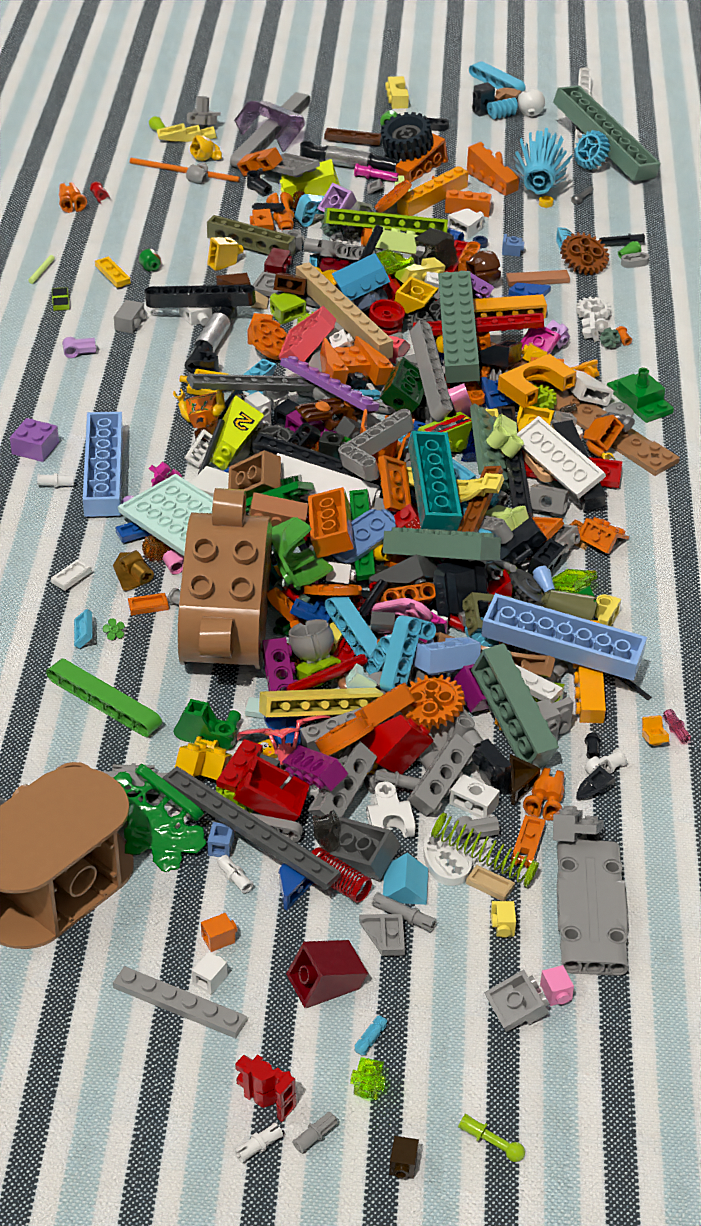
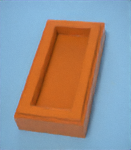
[128,593,169,616]

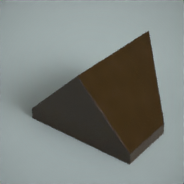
[509,754,541,806]

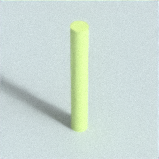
[28,255,55,284]

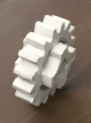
[576,297,611,321]

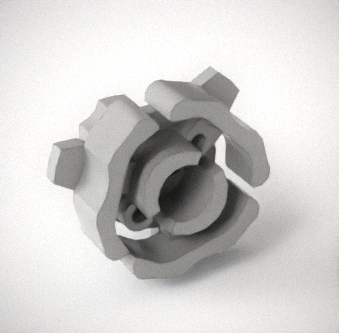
[187,96,221,125]

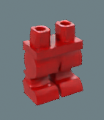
[235,1054,296,1123]

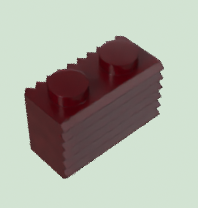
[264,248,293,274]

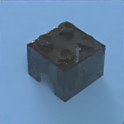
[415,228,457,269]

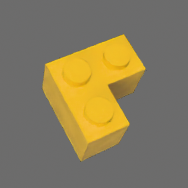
[175,741,232,780]

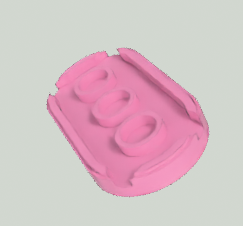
[371,598,433,622]

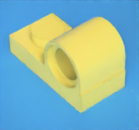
[594,594,621,626]

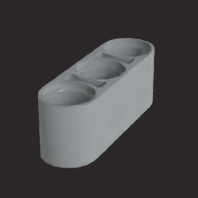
[480,516,514,544]

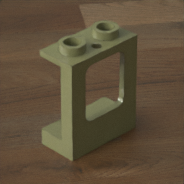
[463,592,512,636]

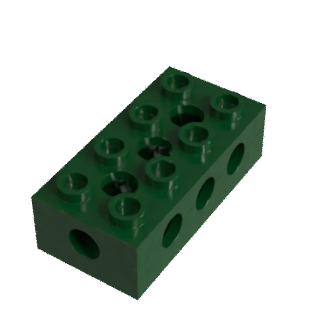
[380,357,424,414]

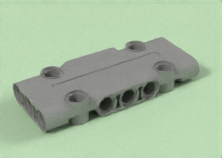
[304,238,418,267]
[557,840,628,976]

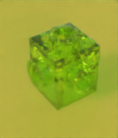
[350,1057,386,1100]

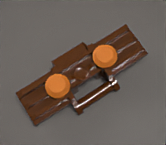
[295,397,376,430]

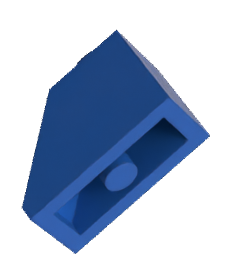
[278,863,314,911]

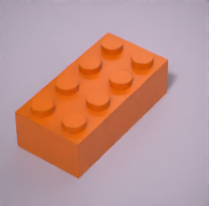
[308,487,354,558]

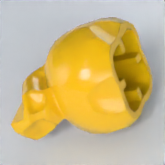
[190,135,222,161]

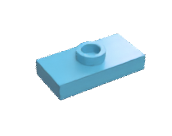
[74,609,93,649]

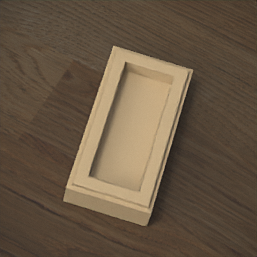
[466,865,515,901]

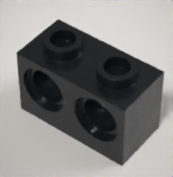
[527,538,565,575]

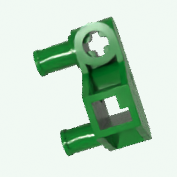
[173,699,241,750]

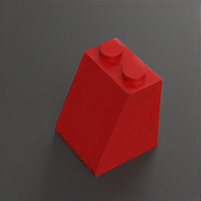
[359,715,434,774]

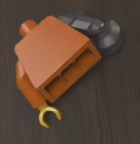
[583,412,635,460]

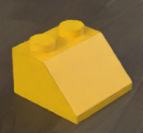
[395,276,439,313]

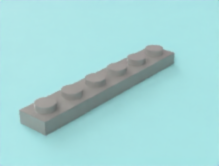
[113,966,247,1039]

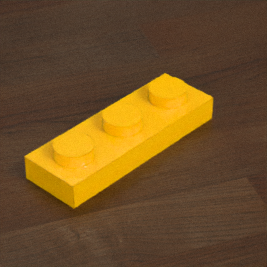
[95,256,131,288]

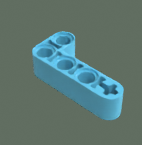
[295,194,324,227]
[380,615,436,692]

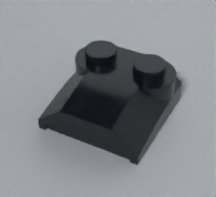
[472,739,512,795]

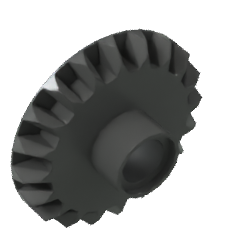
[509,569,544,607]

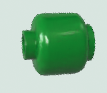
[139,249,161,272]

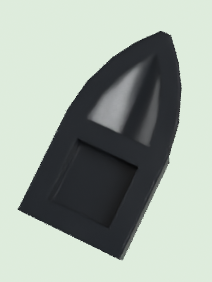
[576,766,616,800]

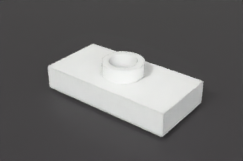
[51,559,92,591]

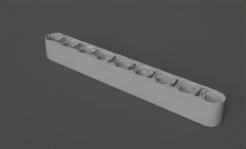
[410,319,453,422]

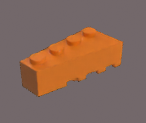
[467,142,519,196]

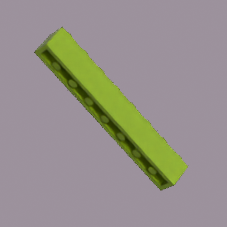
[324,208,448,236]

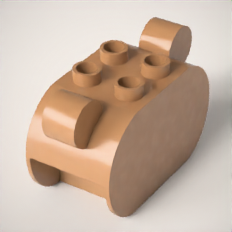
[178,488,272,669]
[0,762,134,949]

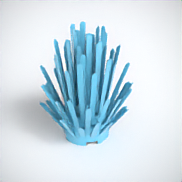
[513,128,572,194]

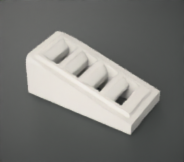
[184,429,212,468]

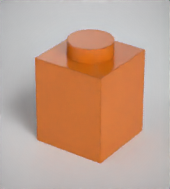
[201,913,237,952]

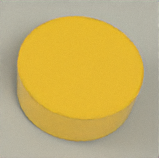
[538,195,554,208]

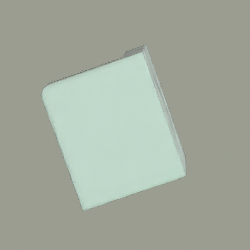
[345,663,377,688]

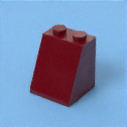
[286,940,368,1008]

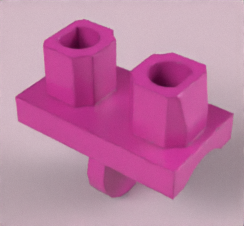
[148,461,182,487]

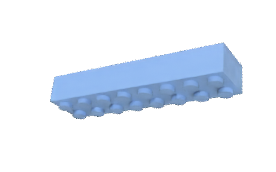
[83,412,123,517]
[481,593,647,681]

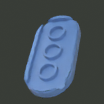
[332,509,396,563]

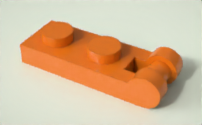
[510,815,546,868]

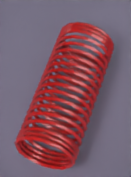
[311,847,372,903]

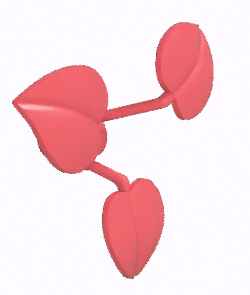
[237,715,331,765]

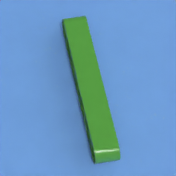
[46,658,162,737]

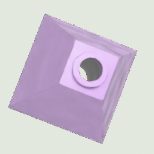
[317,183,357,213]

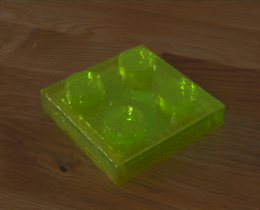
[552,569,598,593]

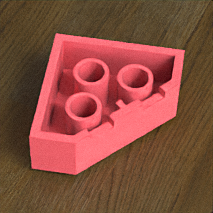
[278,306,337,362]

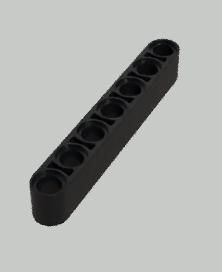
[144,285,256,308]

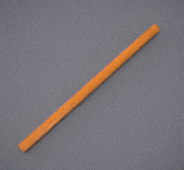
[130,158,240,182]

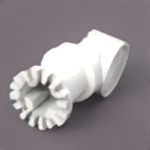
[585,748,628,774]

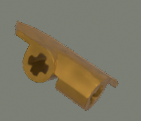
[113,550,154,590]

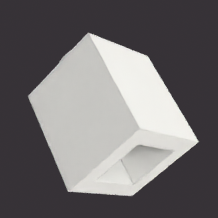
[192,952,227,995]

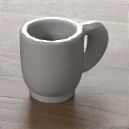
[186,163,208,184]

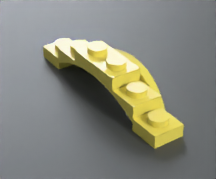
[407,467,504,502]

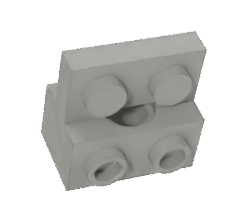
[537,697,574,741]
[553,806,604,842]

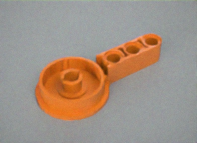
[315,682,415,756]

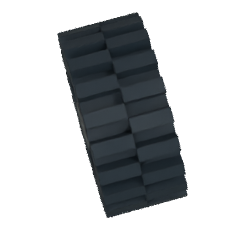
[380,112,434,161]

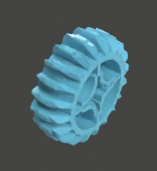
[573,130,611,170]

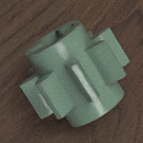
[320,219,339,235]
[600,327,620,349]

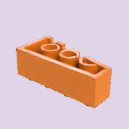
[395,133,448,182]

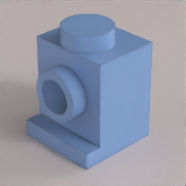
[502,234,525,257]
[208,822,234,858]

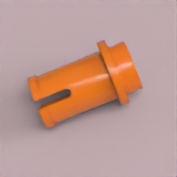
[616,326,632,346]

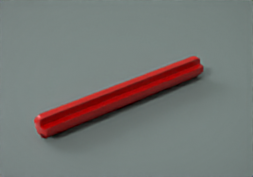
[287,654,368,691]

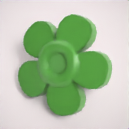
[102,618,125,640]

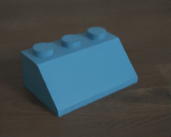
[332,253,390,301]

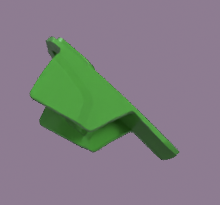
[272,517,334,590]

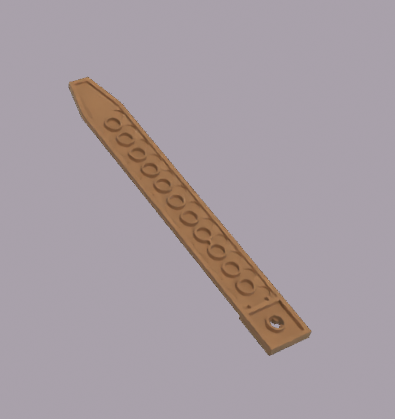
[490,341,680,476]

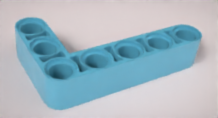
[325,595,392,675]

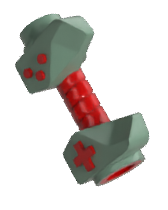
[272,578,313,605]

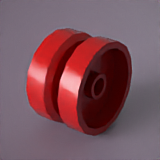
[369,299,405,336]

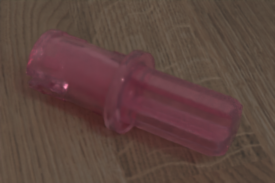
[662,709,691,744]

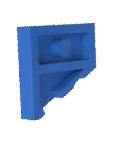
[264,716,303,747]

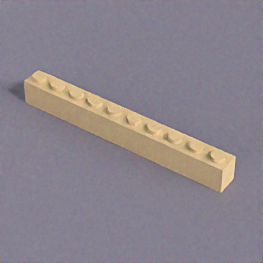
[296,262,393,359]

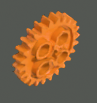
[400,675,465,730]

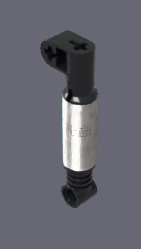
[300,141,400,173]
[184,307,238,373]

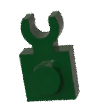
[280,474,302,486]

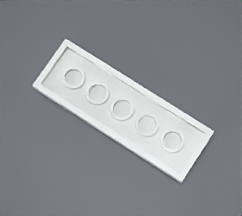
[517,416,606,499]

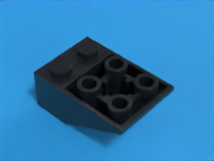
[478,340,522,369]

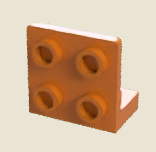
[579,517,630,554]

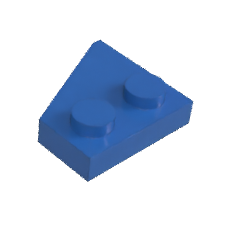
[508,283,551,297]
[480,377,516,409]

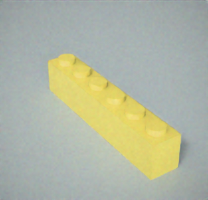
[259,688,383,717]

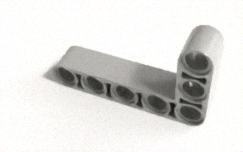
[338,409,414,481]

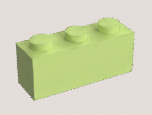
[372,226,419,254]

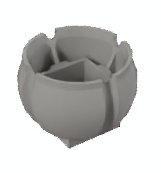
[289,619,334,664]

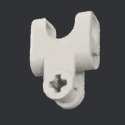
[366,782,415,838]

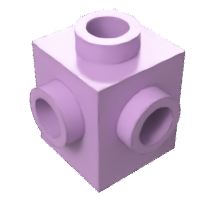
[546,320,570,349]

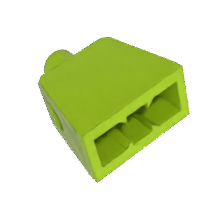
[270,292,306,325]

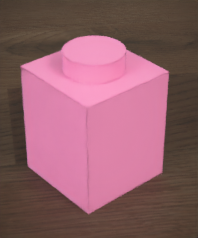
[540,965,574,1006]

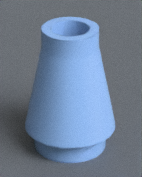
[533,566,555,592]

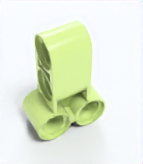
[486,414,524,458]
[485,505,529,531]

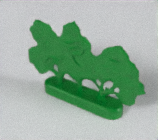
[113,764,206,872]

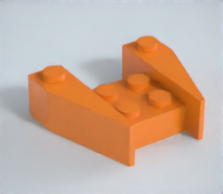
[320,336,394,385]

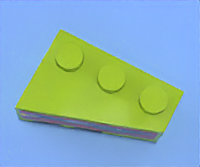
[418,411,472,452]

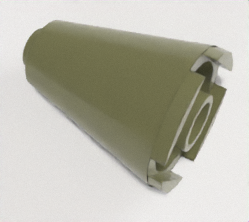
[541,590,597,620]

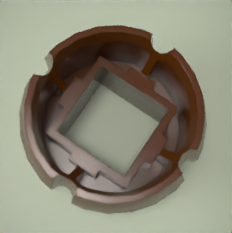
[466,250,501,285]

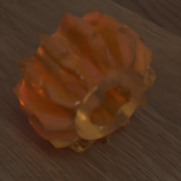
[142,534,174,562]

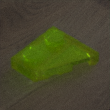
[376,249,414,275]

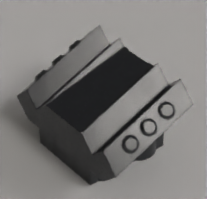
[433,559,490,617]

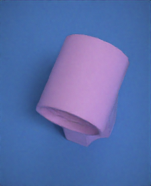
[62,337,96,358]

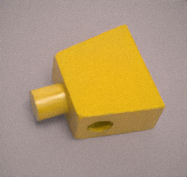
[207,237,244,271]

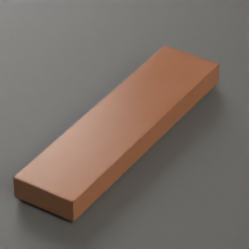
[506,270,570,287]

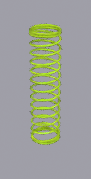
[431,812,539,887]

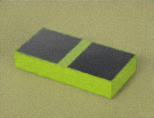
[52,287,69,311]

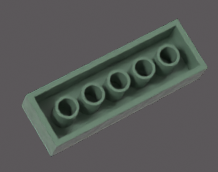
[383,527,501,560]
[471,644,559,768]

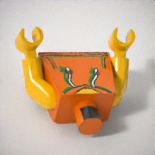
[173,389,225,428]

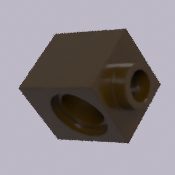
[389,1135,419,1179]

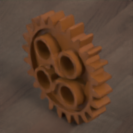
[560,232,610,276]

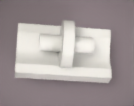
[582,312,608,342]

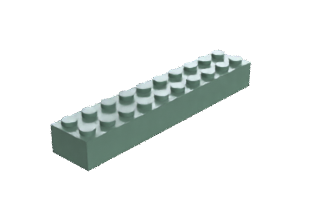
[553,85,661,181]
[438,271,480,383]

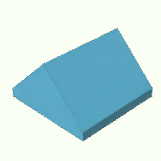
[383,853,428,905]

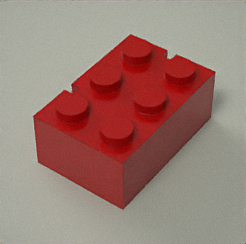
[233,755,310,822]

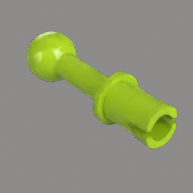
[458,1113,525,1162]

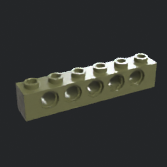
[207,215,296,256]

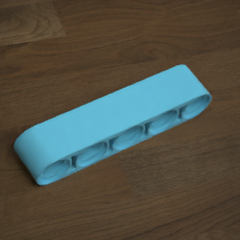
[469,61,526,92]

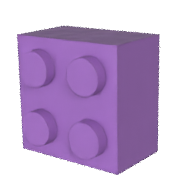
[10,418,59,462]

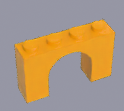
[497,354,576,408]

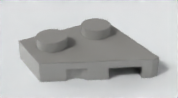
[359,914,405,956]

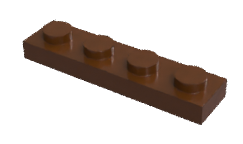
[324,128,382,146]

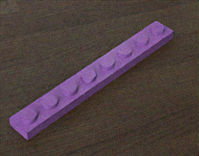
[280,356,379,411]

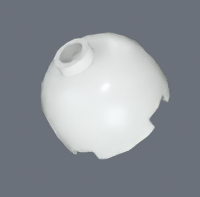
[518,89,545,116]

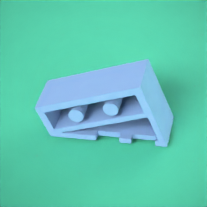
[412,637,481,675]

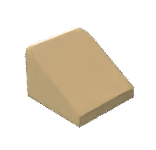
[251,291,269,309]

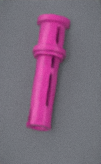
[354,163,399,182]

